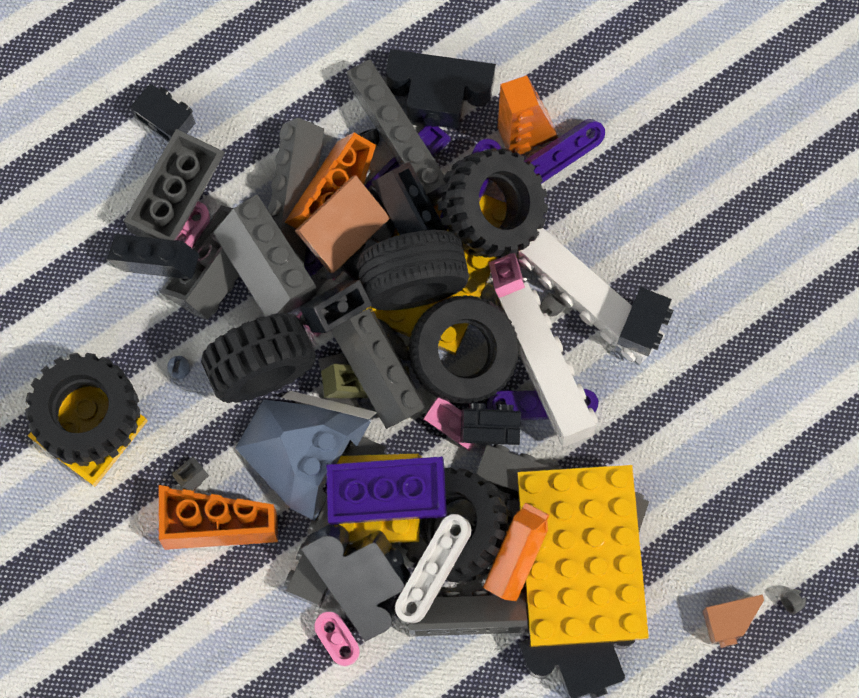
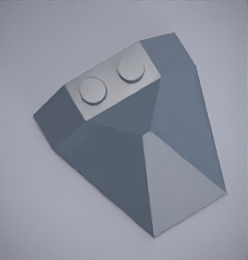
[235,400,371,521]

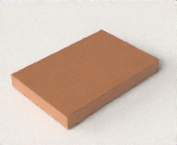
[295,175,390,273]

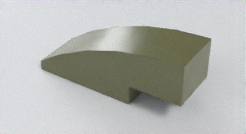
[321,364,410,399]

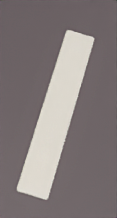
[282,391,377,419]

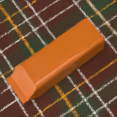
[483,503,550,601]

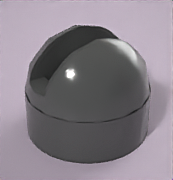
[541,293,566,317]
[780,589,806,615]

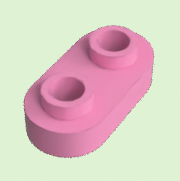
[176,202,210,248]
[315,612,360,667]

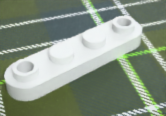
[395,514,471,623]

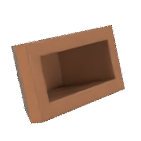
[703,595,764,648]

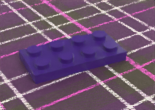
[326,456,446,525]

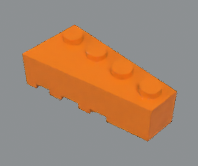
[497,75,558,155]
[285,132,376,229]
[159,485,278,550]

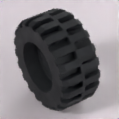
[438,148,548,258]
[201,313,316,403]
[25,353,140,466]
[400,468,513,583]

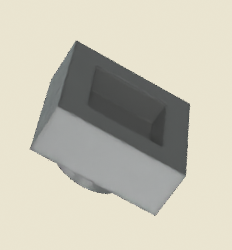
[172,456,209,490]

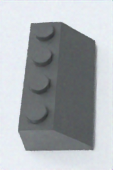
[124,129,225,240]
[213,195,317,317]
[160,205,239,320]
[331,308,426,429]
[409,591,527,637]

